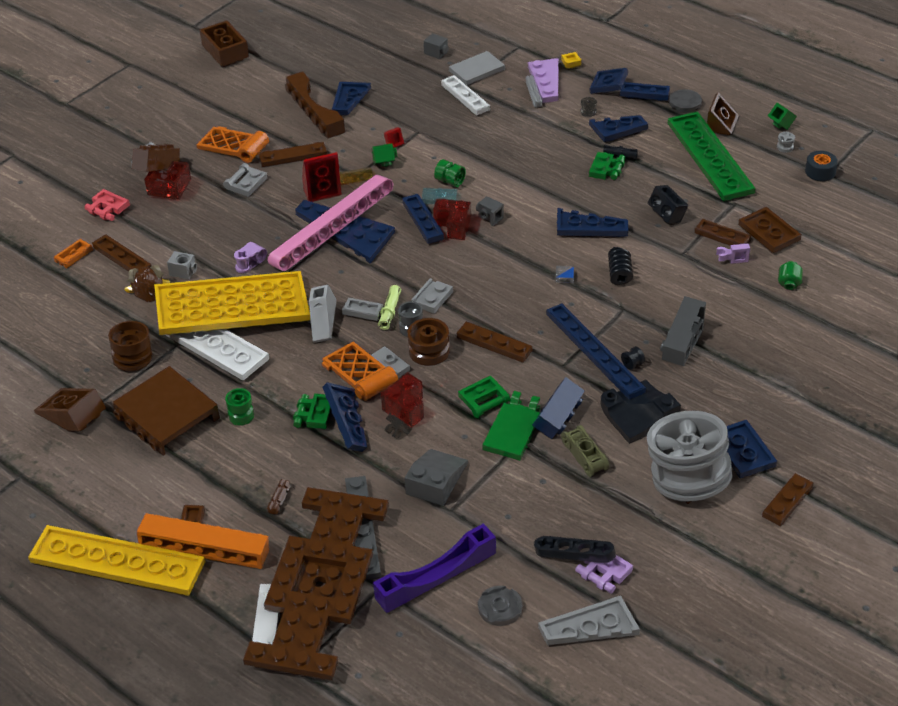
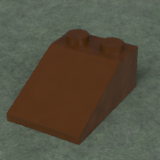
[34,388,106,432]

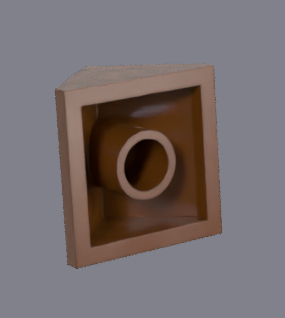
[707,92,739,135]

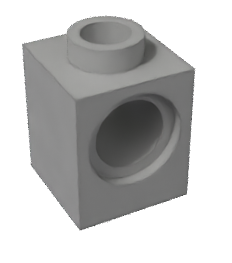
[167,251,197,280]

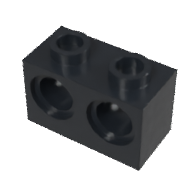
[648,185,689,224]

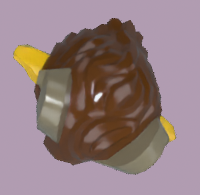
[125,265,170,302]

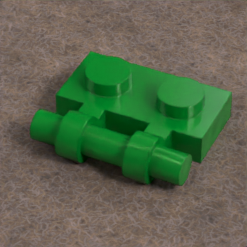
[589,152,625,180]
[293,393,331,429]

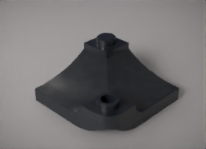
[600,380,681,444]

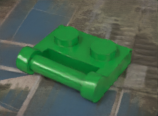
[458,375,511,418]

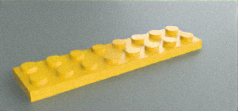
[28,525,205,596]

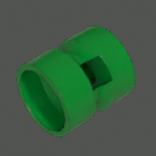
[434,159,466,187]
[225,388,254,426]

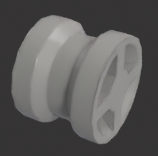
[777,132,795,153]

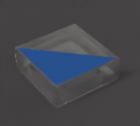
[555,266,574,283]

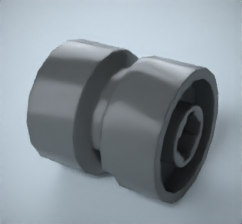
[398,301,423,337]

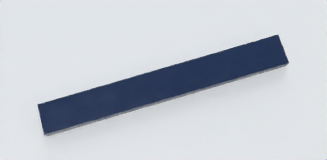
[546,303,646,400]

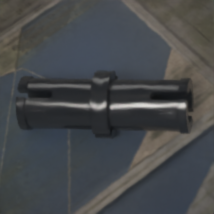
[603,145,638,160]

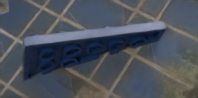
[295,200,395,263]

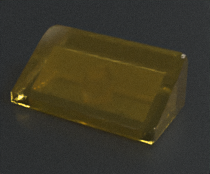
[340,167,373,185]

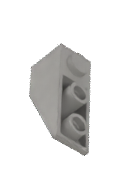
[309,284,337,343]

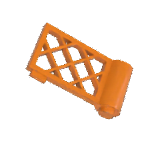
[197,126,269,163]
[322,341,398,401]

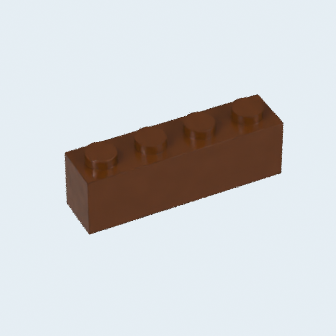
[131,143,180,171]

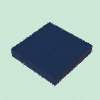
[589,68,628,94]

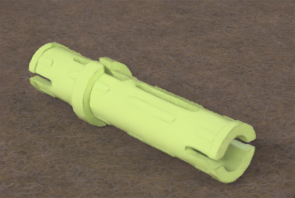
[378,285,401,330]

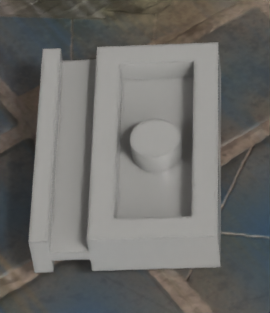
[411,278,453,314]

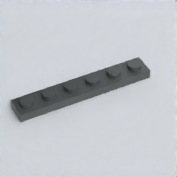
[345,476,381,580]

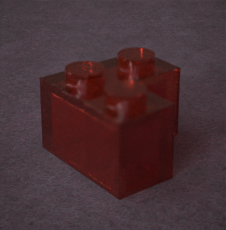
[144,161,191,200]
[433,198,471,240]
[381,372,424,429]

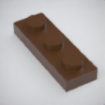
[762,473,813,527]

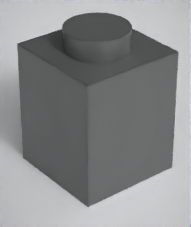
[424,33,449,59]

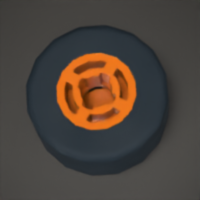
[805,151,838,182]

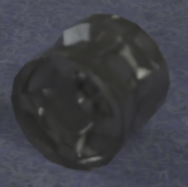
[580,97,597,117]

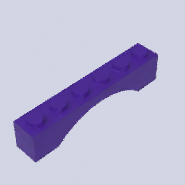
[373,523,496,613]

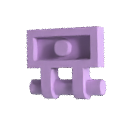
[575,555,633,593]

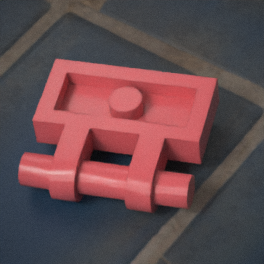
[84,189,130,221]

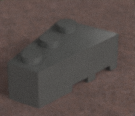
[660,296,706,366]

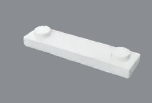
[441,75,490,116]
[252,584,280,645]

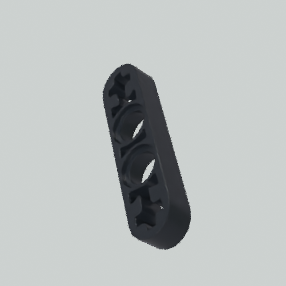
[534,536,616,563]

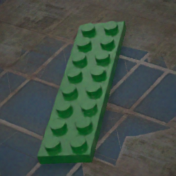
[667,112,756,201]

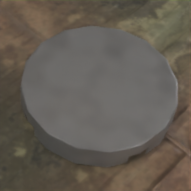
[669,89,702,113]
[478,586,522,626]

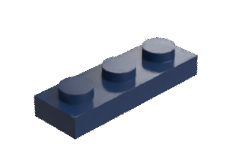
[620,82,670,101]

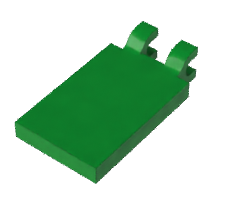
[482,391,540,461]

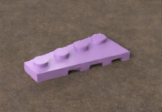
[528,58,558,103]

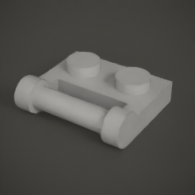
[223,163,267,197]

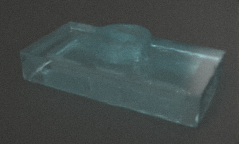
[422,188,458,205]

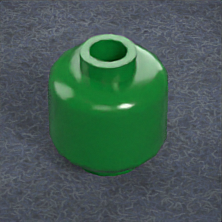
[778,261,803,290]

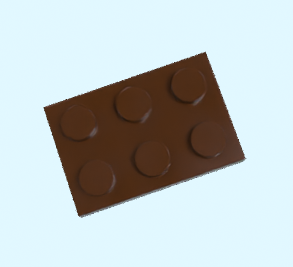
[738,207,802,253]

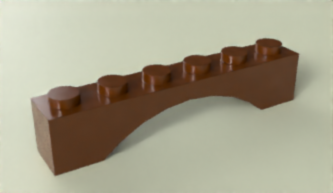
[285,71,345,139]

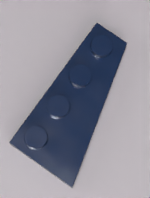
[557,208,628,237]
[322,382,367,452]

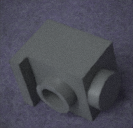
[476,196,504,226]

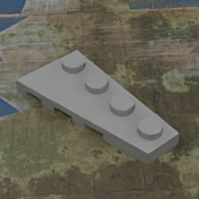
[538,596,640,645]

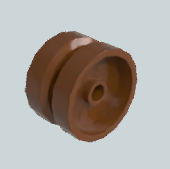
[407,318,450,366]

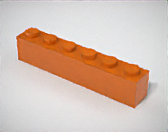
[137,513,269,569]

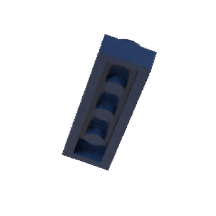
[402,194,444,244]

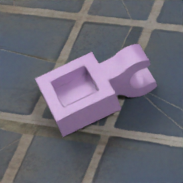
[716,244,750,264]

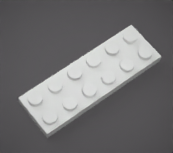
[166,329,269,381]

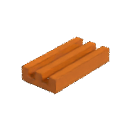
[54,239,93,269]

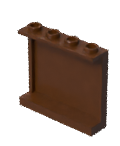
[113,366,220,456]

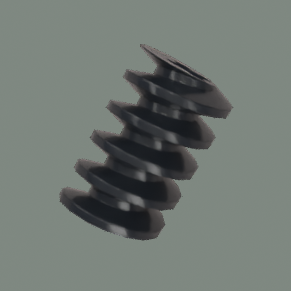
[608,247,633,285]

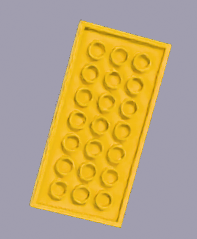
[154,271,310,335]

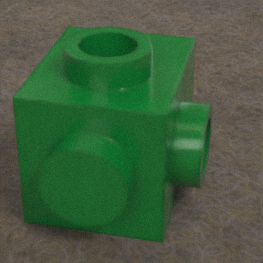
[768,103,797,130]
[371,144,397,167]

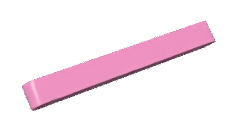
[268,175,393,271]

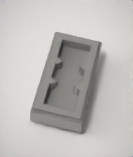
[342,297,384,321]
[371,346,410,378]

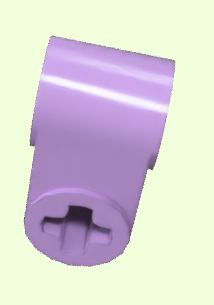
[234,242,267,273]

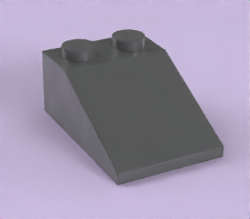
[405,449,468,506]

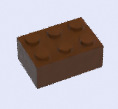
[199,20,249,67]

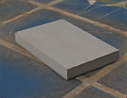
[449,51,505,86]

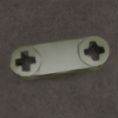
[561,425,609,477]

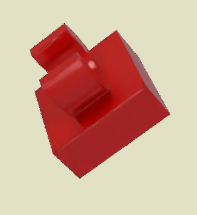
[384,127,404,148]

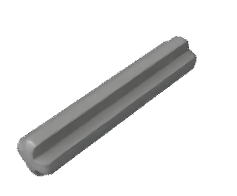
[526,75,542,108]

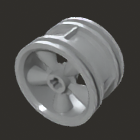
[647,411,732,501]

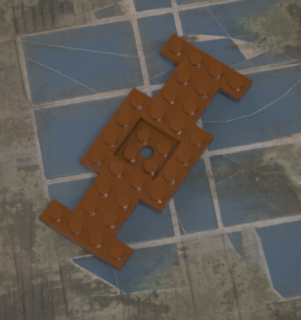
[243,487,389,681]

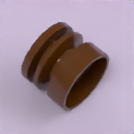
[108,321,153,371]

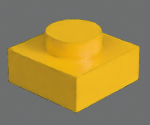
[561,52,581,68]

